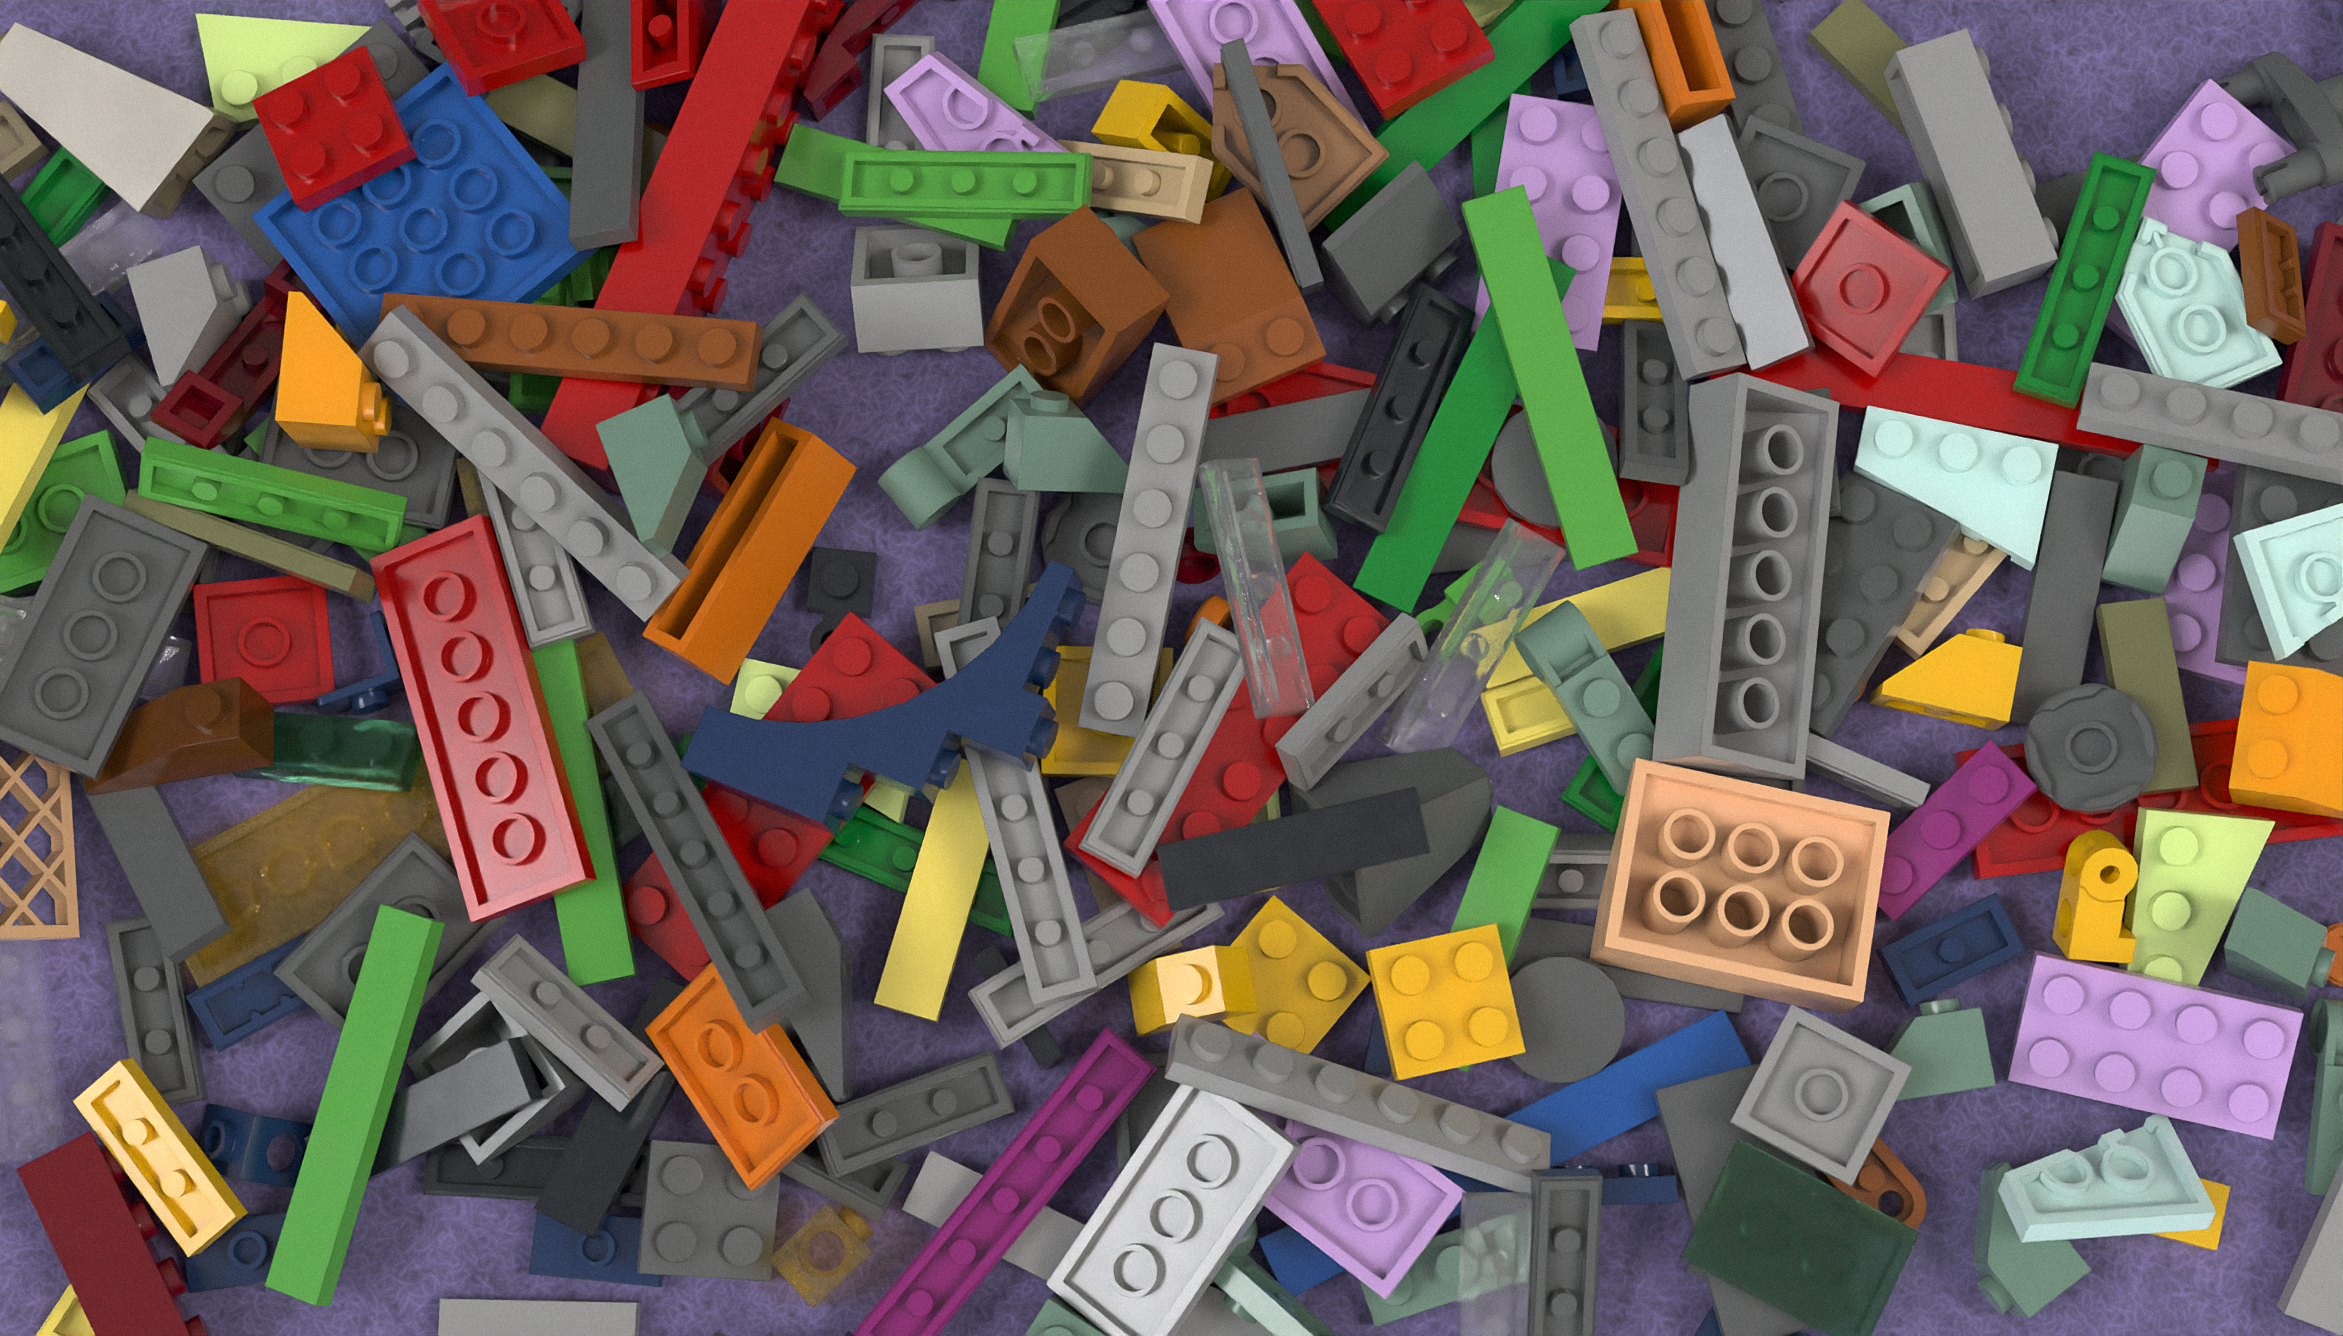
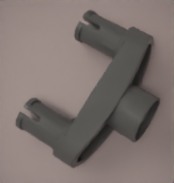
[2195,51,2343,206]

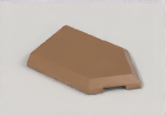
[1212,63,1390,235]

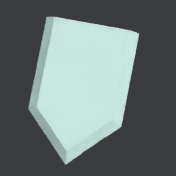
[2115,215,2283,389]

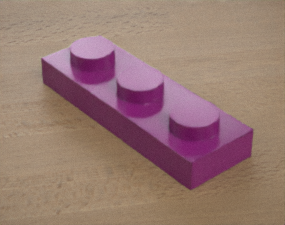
[1877,740,2038,923]

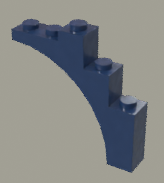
[680,560,1086,835]

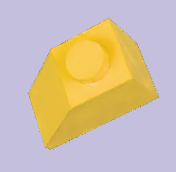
[1091,79,1232,204]
[1869,628,2023,731]
[1127,945,1258,1037]

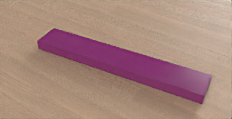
[852,1026,1158,1336]

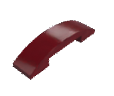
[803,0,957,123]
[150,258,331,450]

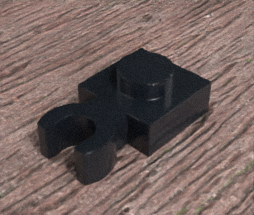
[806,547,878,655]

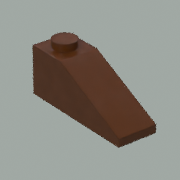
[85,677,274,796]

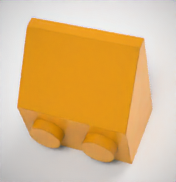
[275,291,392,454]
[2229,661,2343,818]

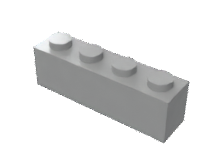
[1883,28,2059,300]

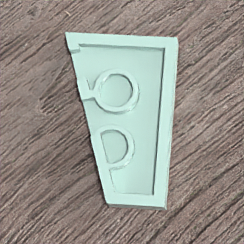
[1852,406,2059,571]
[2233,503,2343,661]
[1998,1114,2216,1242]

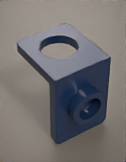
[316,611,406,716]
[197,1104,314,1188]

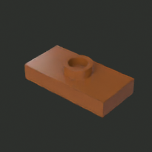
[2236,206,2307,345]

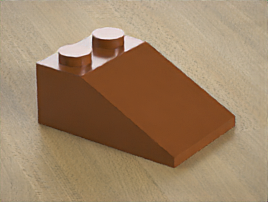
[1131,186,1327,409]
[984,204,1172,411]

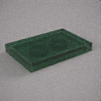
[1679,1139,1920,1336]

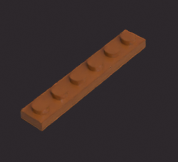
[378,292,763,392]

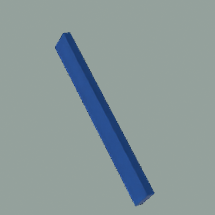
[1258,1009,1753,1296]

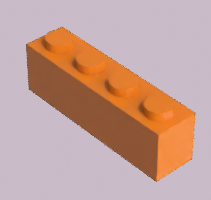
[1606,0,1736,134]
[642,416,857,686]

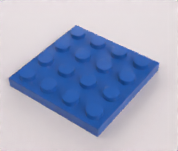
[251,61,601,405]

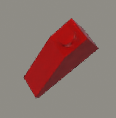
[631,0,720,92]

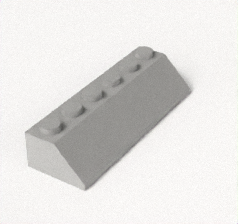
[1652,372,1840,780]

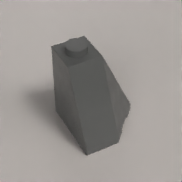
[1287,746,1494,939]

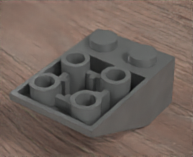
[765,887,857,1104]

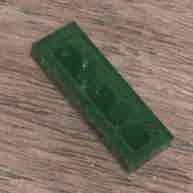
[231,712,423,792]

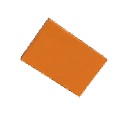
[644,961,840,1191]

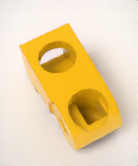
[2052,830,2138,963]

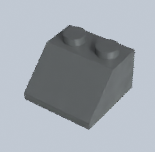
[1319,160,1463,332]
[405,991,593,1166]

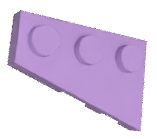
[884,51,1069,227]

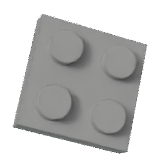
[1730,1004,1913,1187]

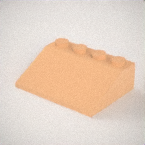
[1589,758,1891,1015]

